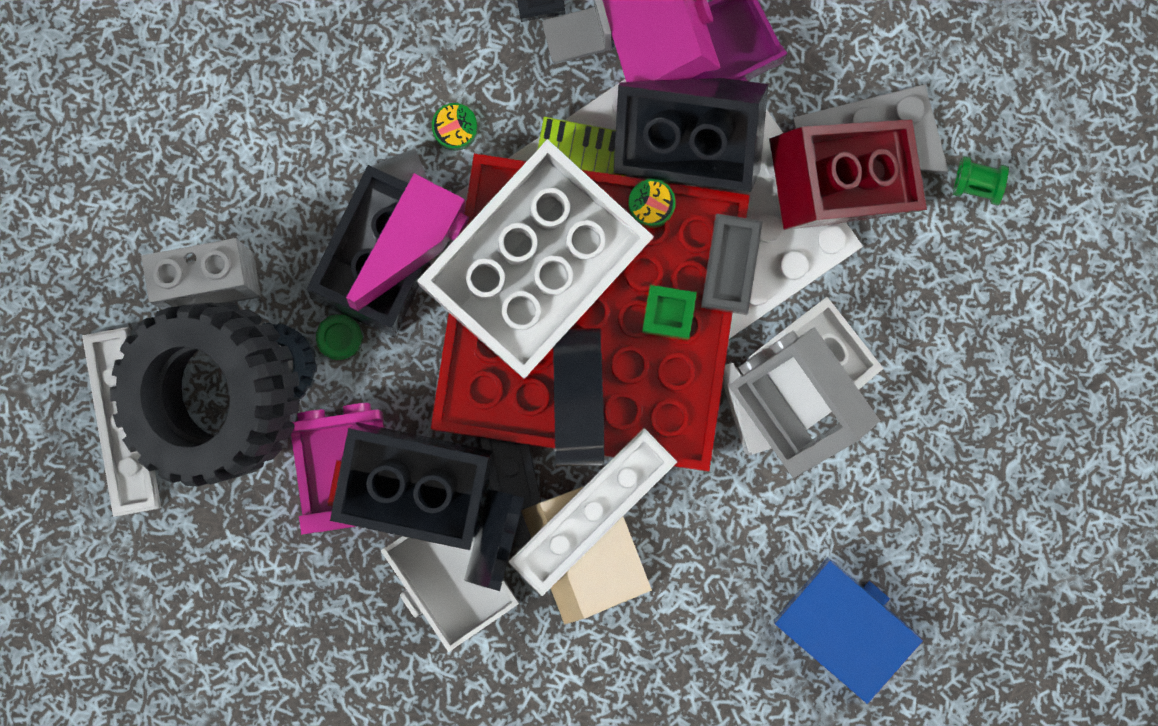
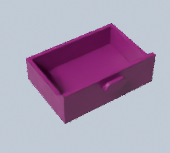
[691,0,787,81]

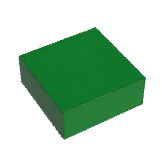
[642,285,697,340]

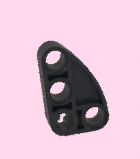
[553,328,604,467]

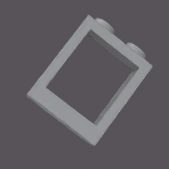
[141,238,261,309]
[729,327,880,478]

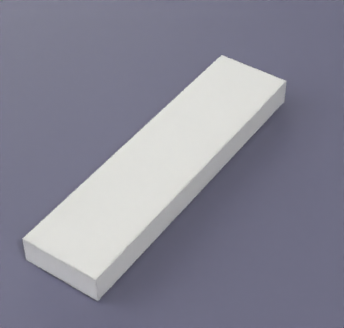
[82,327,161,517]
[508,428,677,596]

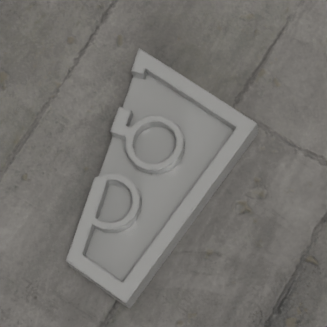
[792,84,949,174]

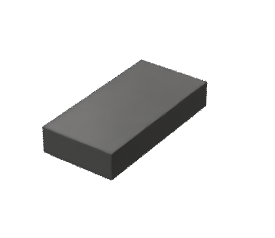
[701,214,763,315]

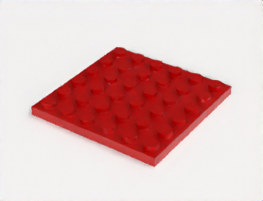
[431,153,750,472]

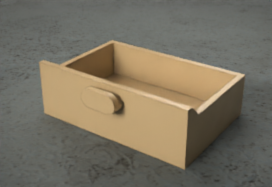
[521,486,652,624]

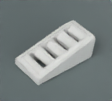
[722,363,772,456]

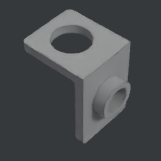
[542,0,612,64]

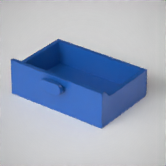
[774,557,923,704]

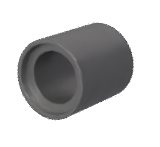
[373,148,428,183]

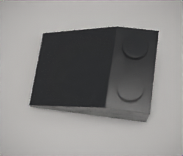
[613,78,769,192]
[307,165,429,338]

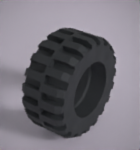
[110,302,300,487]

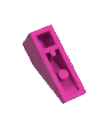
[346,173,469,311]

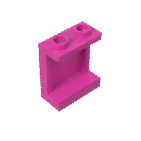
[291,403,385,535]

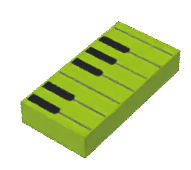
[537,117,627,176]

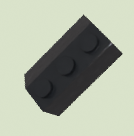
[330,422,493,550]

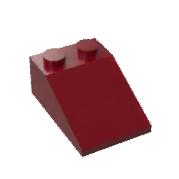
[769,119,927,230]

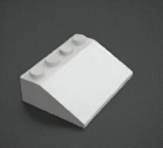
[417,139,654,378]

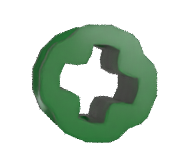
[953,156,1009,206]

